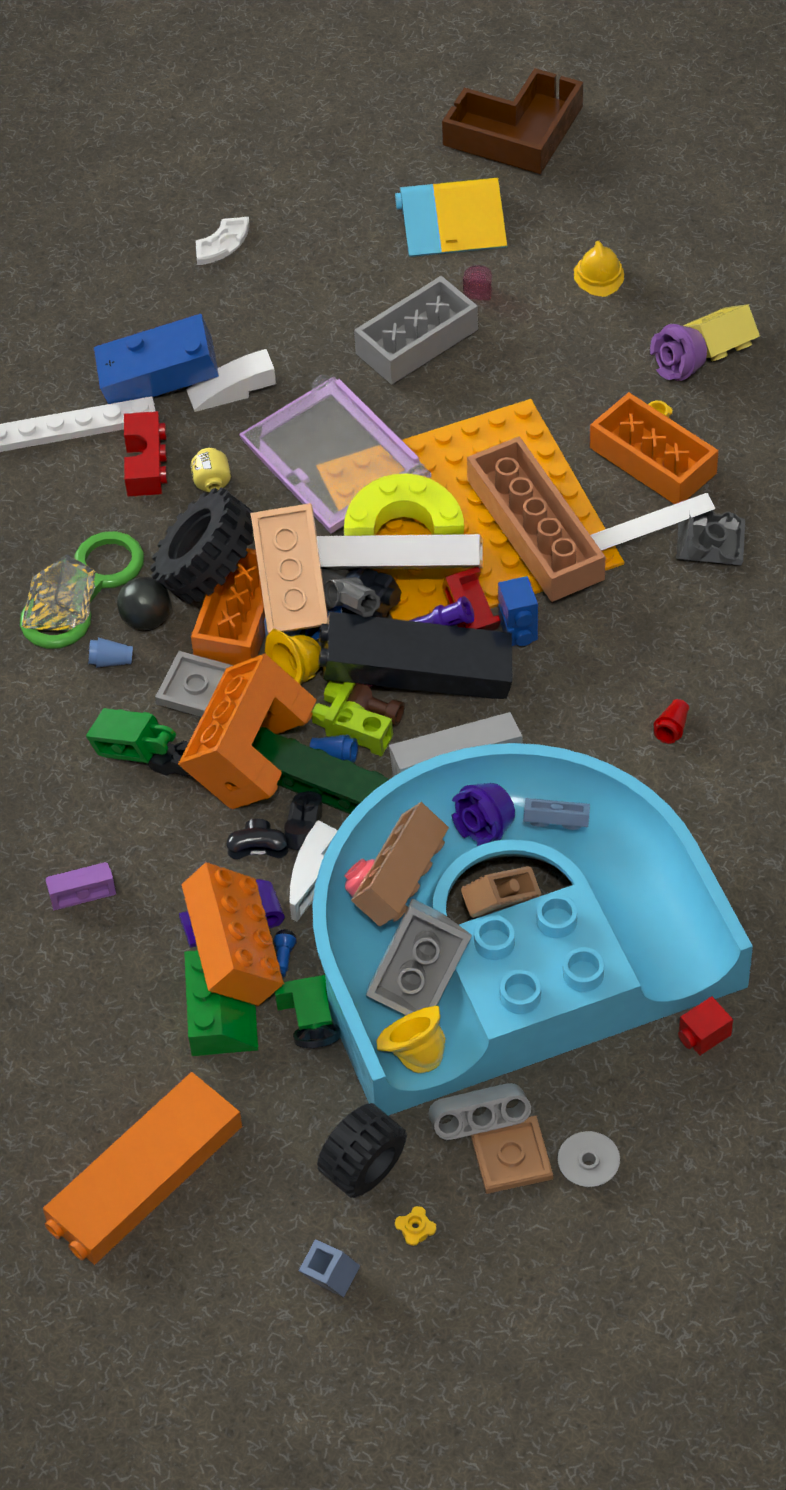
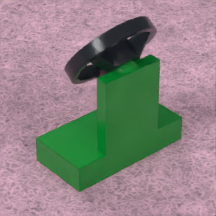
[275,975,340,1048]

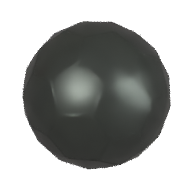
[117,577,171,630]

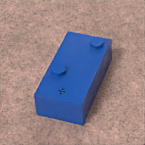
[94,314,219,404]

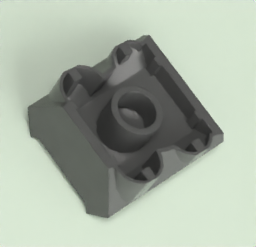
[676,510,745,565]

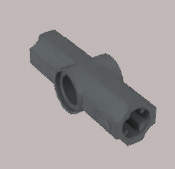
[321,568,380,617]

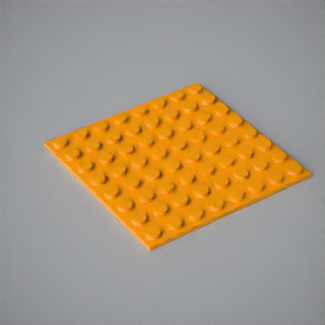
[317,399,624,621]

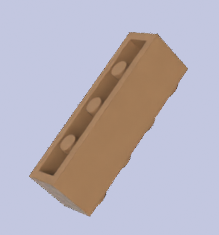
[351,802,449,927]

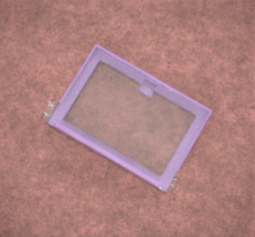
[239,375,432,533]

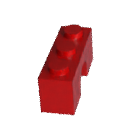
[124,411,168,497]

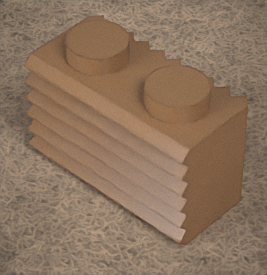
[461,866,541,918]

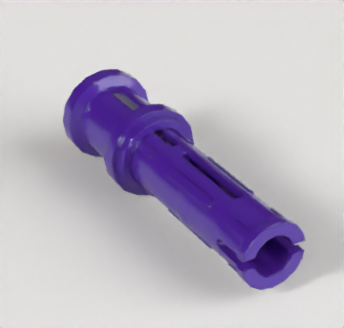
[409,596,474,626]

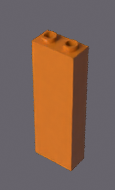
[43,1072,242,1265]

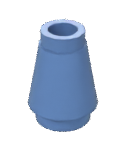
[88,637,133,668]

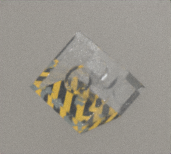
[22,554,96,631]

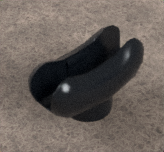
[226,819,288,860]

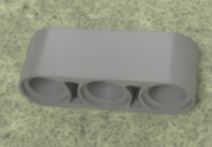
[428,1083,531,1140]

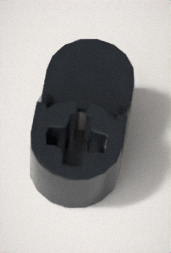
[148,740,191,776]
[284,791,322,850]

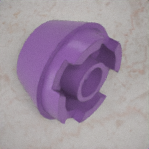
[650,324,707,381]

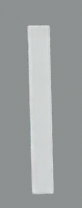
[590,493,715,550]

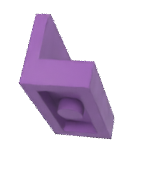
[46,862,116,911]

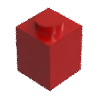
[678,996,733,1056]

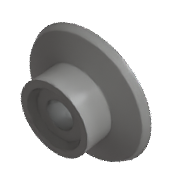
[558,1131,620,1187]

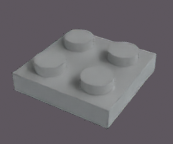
[155,651,233,717]

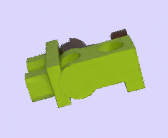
[312,681,405,757]

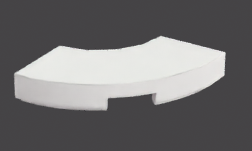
[196,217,249,265]

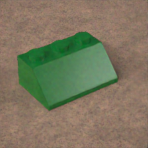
[184,950,258,1056]

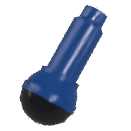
[274,929,297,977]

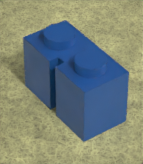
[498,576,538,646]

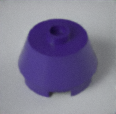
[451,783,515,846]

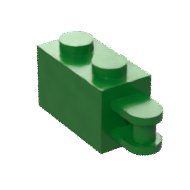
[86,708,176,763]

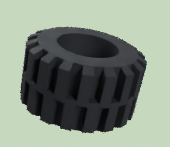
[317,1103,407,1198]

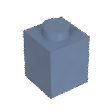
[298,1239,360,1297]

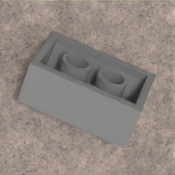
[366,898,472,1015]

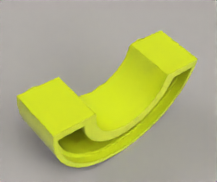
[344,474,464,536]

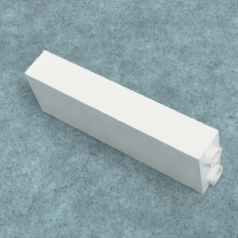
[317,534,483,570]

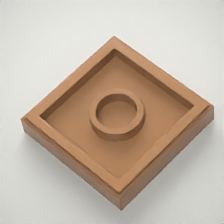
[470,1116,553,1194]

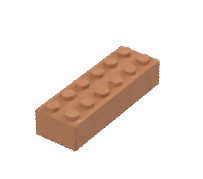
[467,436,606,602]

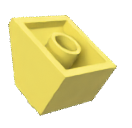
[683,304,760,361]

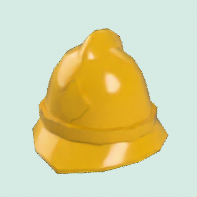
[574,241,624,297]
[265,628,321,685]
[376,1006,446,1073]

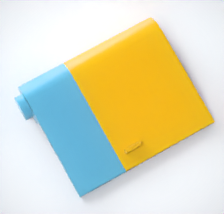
[395,178,507,257]

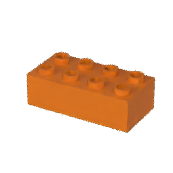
[590,392,719,504]
[191,548,265,665]
[181,862,284,1006]

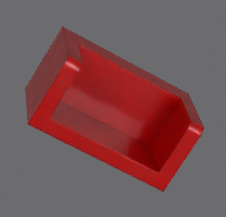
[442,566,501,631]

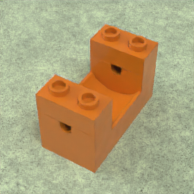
[178,653,317,809]

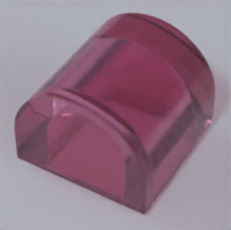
[463,265,492,301]

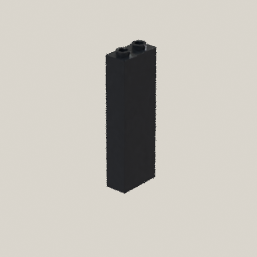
[318,612,512,699]

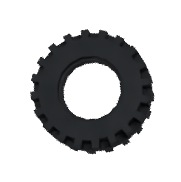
[150,487,254,604]

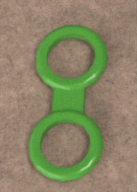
[20,531,144,649]

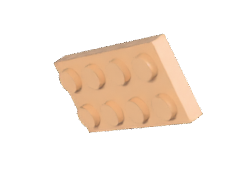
[251,503,328,634]

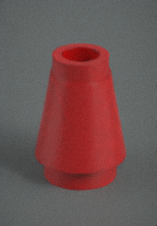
[653,699,689,744]

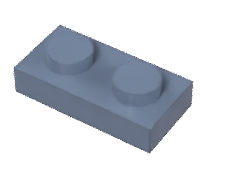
[523,798,590,830]

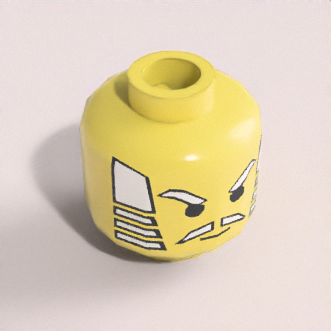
[191,448,231,492]

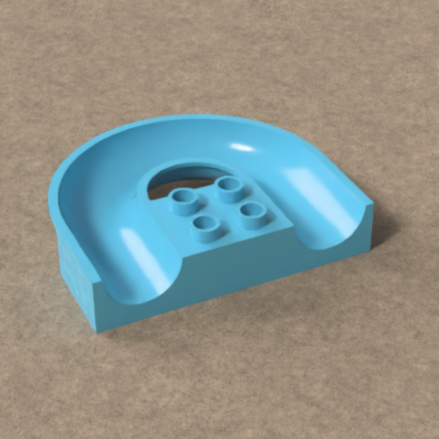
[313,743,753,1116]

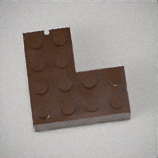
[442,68,583,174]

